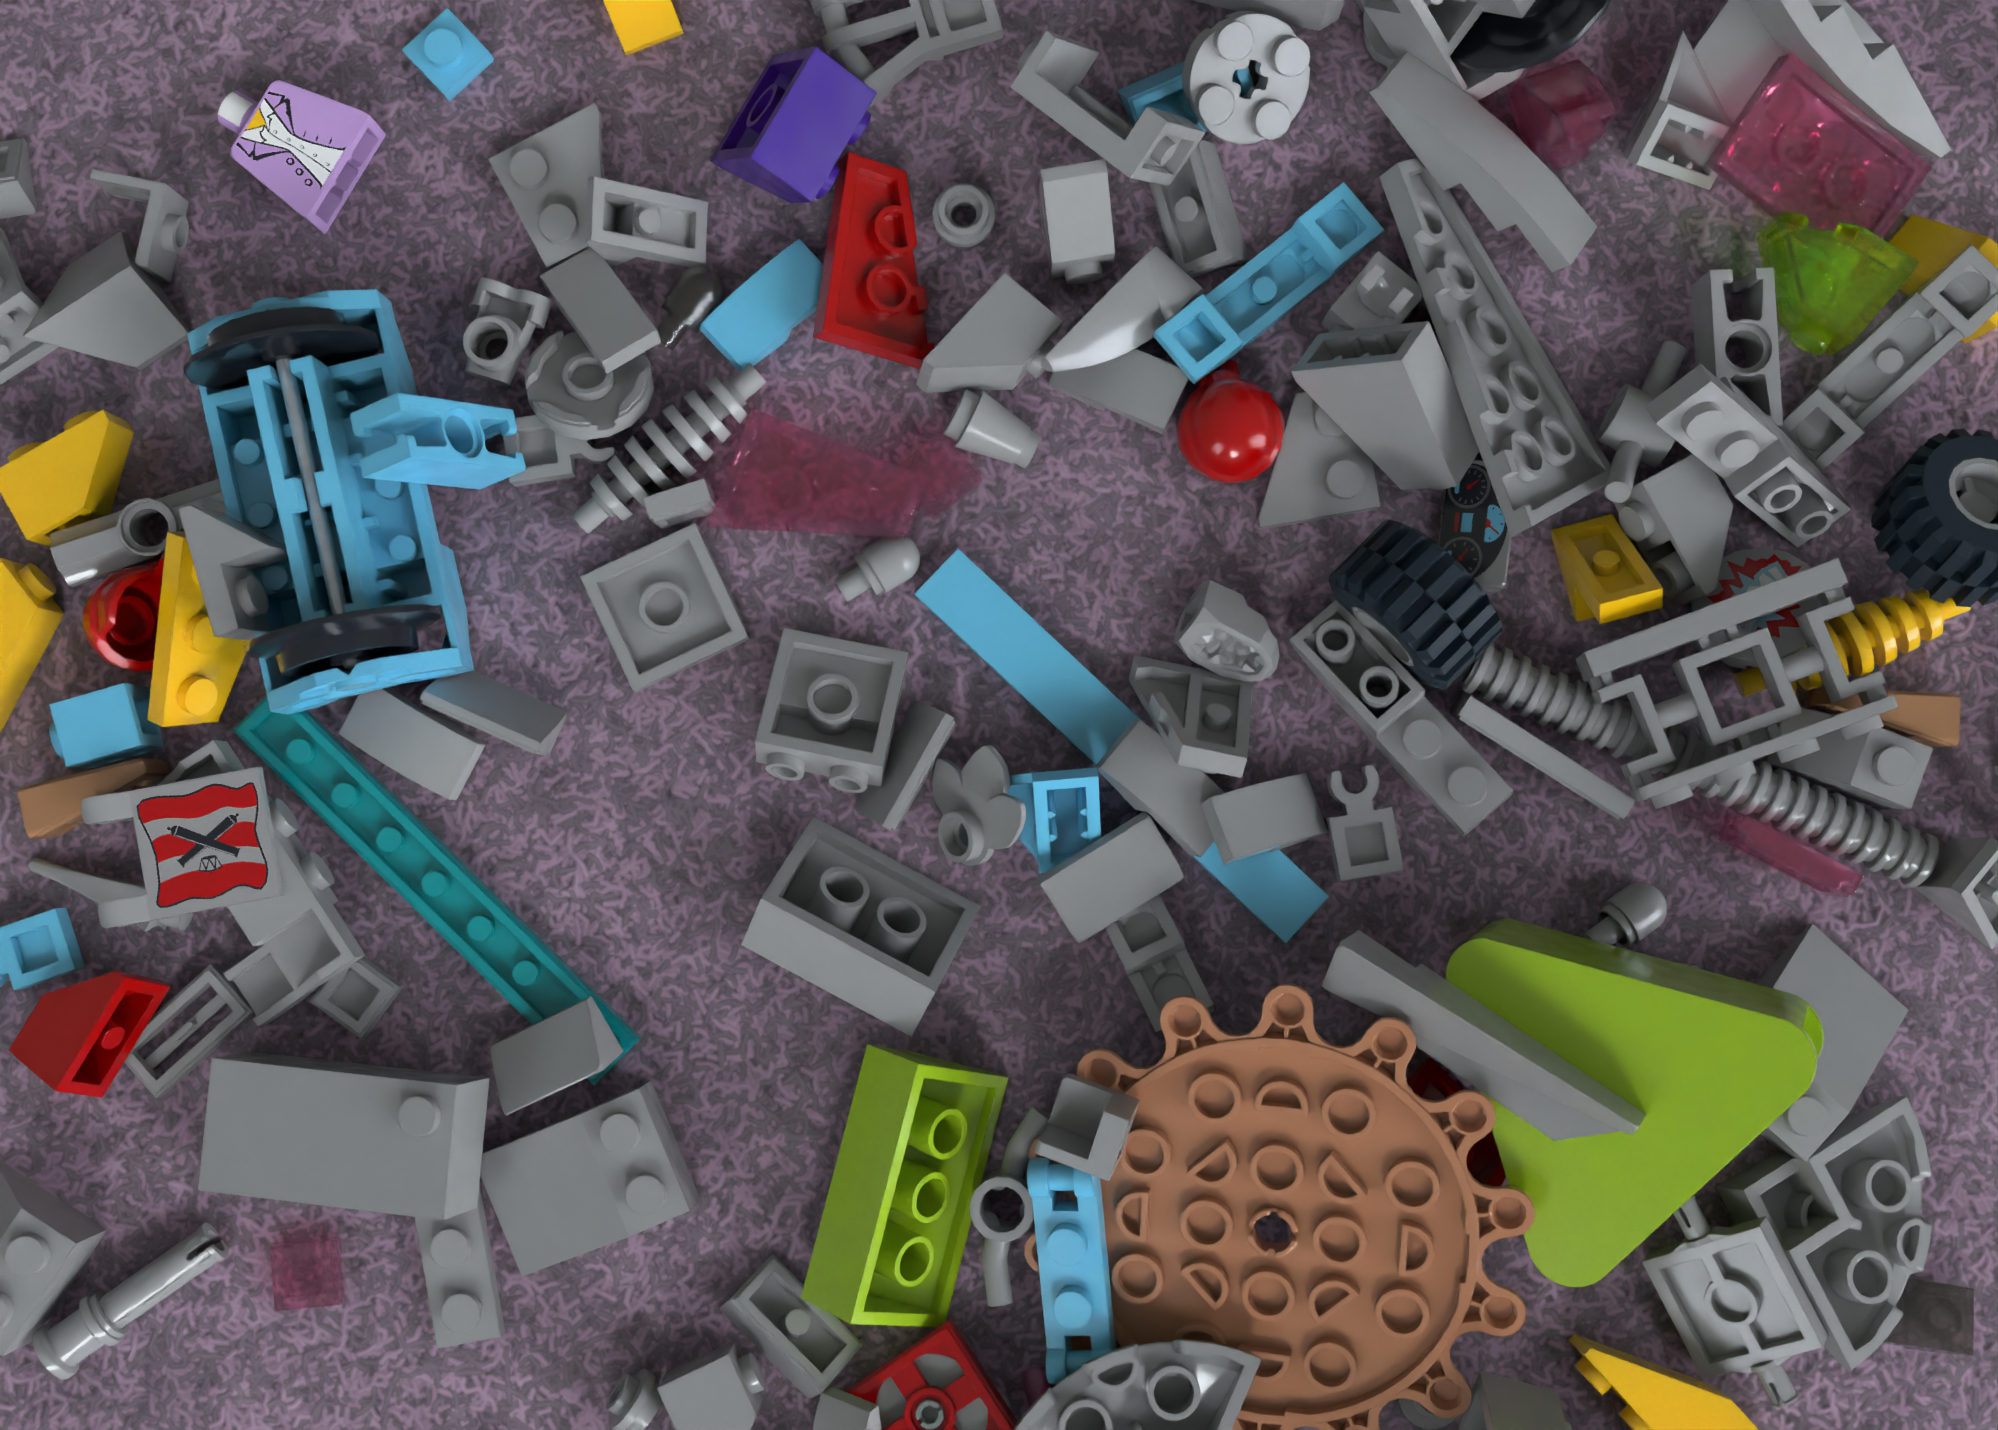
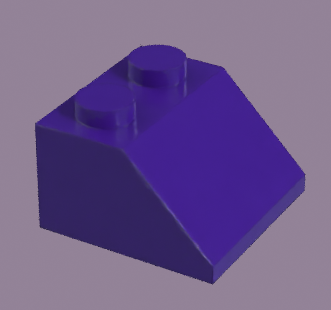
[710,46,877,203]

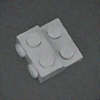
[755,628,908,793]

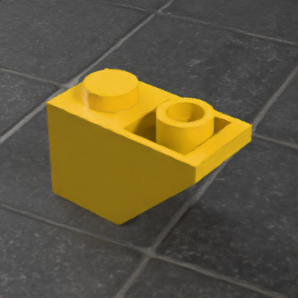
[0,409,134,547]

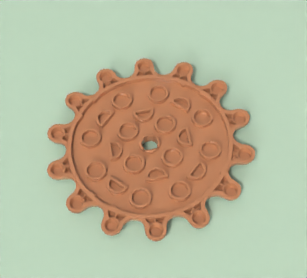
[1024,983,1535,1430]

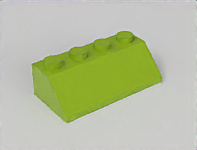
[801,1044,1009,1327]

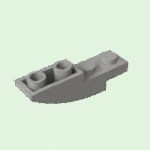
[1646,363,1852,548]
[1290,600,1514,837]

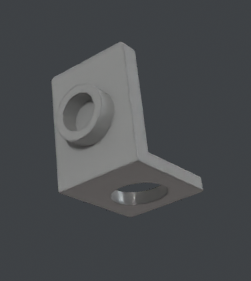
[89,169,189,282]

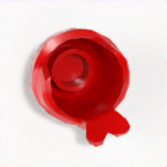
[1176,360,1285,484]
[82,552,165,671]

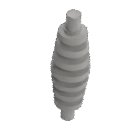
[572,363,767,534]

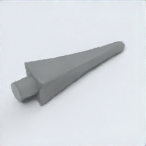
[28,858,193,932]

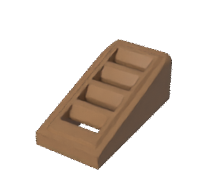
[1808,689,1961,747]
[17,758,169,839]

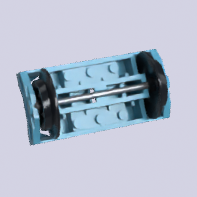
[183,289,474,715]

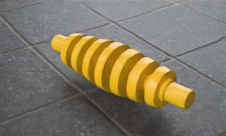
[1733,588,1971,697]

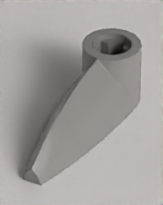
[1040,246,1204,372]

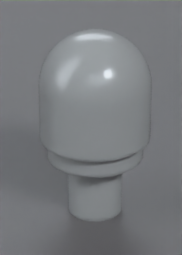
[834,533,920,602]
[1583,882,1667,946]

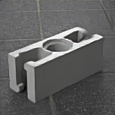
[1691,267,1783,428]

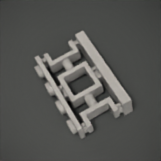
[1575,558,1899,809]

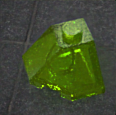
[1756,211,1919,356]

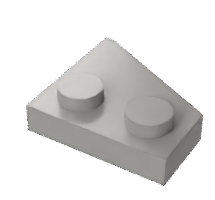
[488,103,604,270]
[1257,392,1380,530]
[1129,655,1253,778]

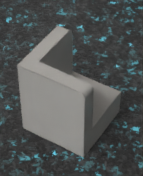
[1034,1074,1140,1181]

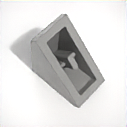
[1915,837,1998,950]

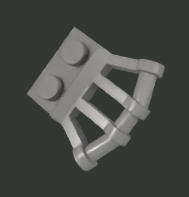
[810,0,1003,107]

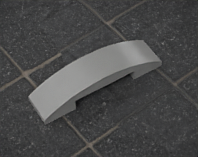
[1780,244,1998,472]

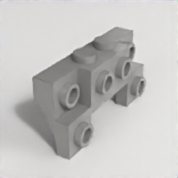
[125,740,365,1027]

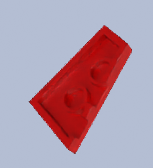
[813,152,935,369]

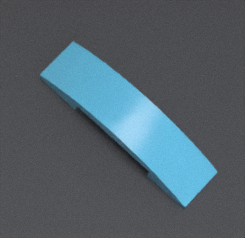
[1153,182,1384,384]

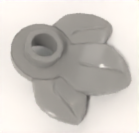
[932,745,1026,866]

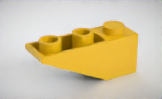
[1568,1334,1759,1430]

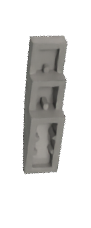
[1747,0,1951,158]
[1369,51,1597,272]

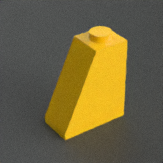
[0,558,64,733]

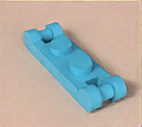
[1027,1157,1116,1384]

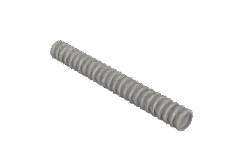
[1461,642,1940,888]

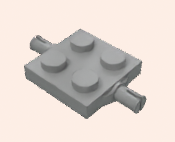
[1642,1195,1829,1408]

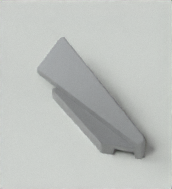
[1322,930,1646,1141]

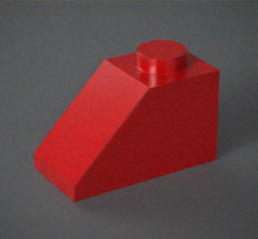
[8,971,170,1098]

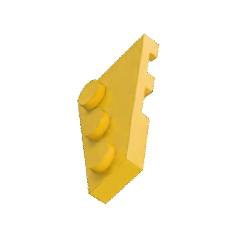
[147,531,252,727]

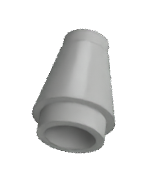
[943,389,1042,469]

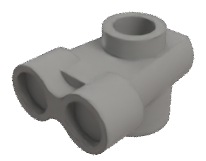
[463,277,552,387]

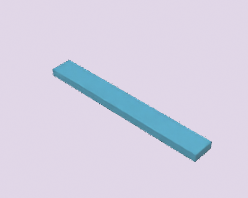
[915,549,1329,943]

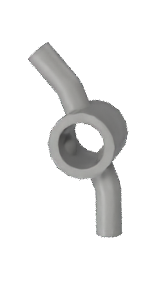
[1596,341,1687,503]
[970,1106,1050,1307]

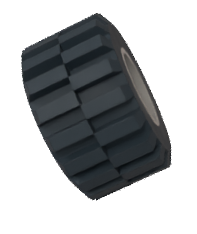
[1871,428,1998,607]
[1328,519,1503,690]

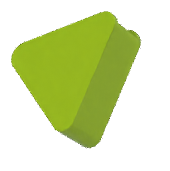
[1446,918,1824,1287]

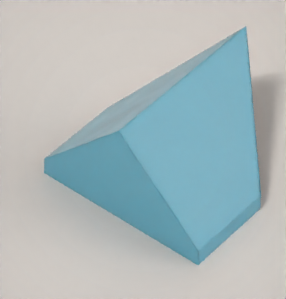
[1008,767,1101,873]

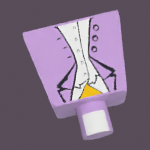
[218,80,386,234]

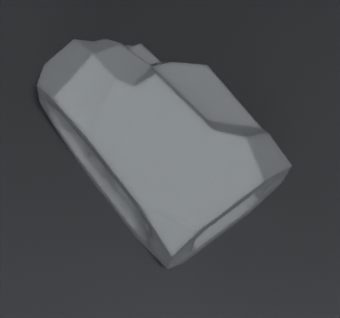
[1173,580,1280,682]

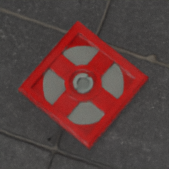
[844,1318,1018,1430]

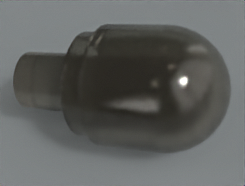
[657,267,725,351]

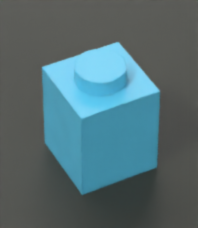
[49,683,164,769]

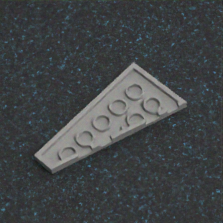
[1379,157,1611,538]

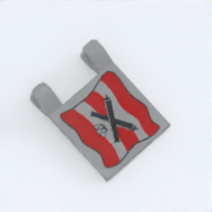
[81,767,284,928]

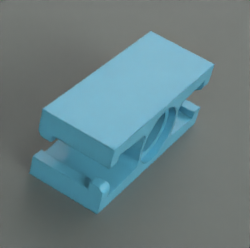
[350,392,526,490]

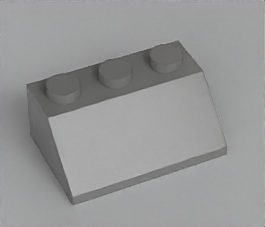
[741,816,981,1037]

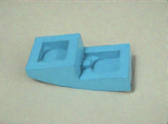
[699,239,823,372]

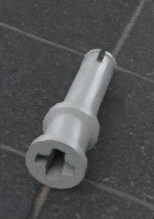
[32,1222,229,1380]

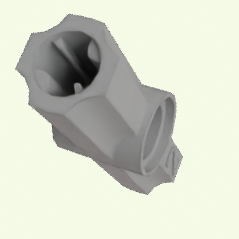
[50,479,227,587]

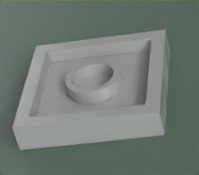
[580,523,750,692]

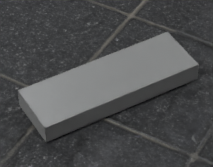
[1451,692,1635,820]

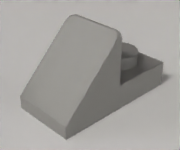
[585,176,708,268]
[178,505,288,640]

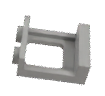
[1011,30,1206,186]

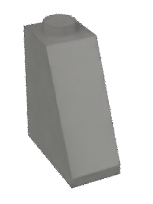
[1291,321,1479,490]

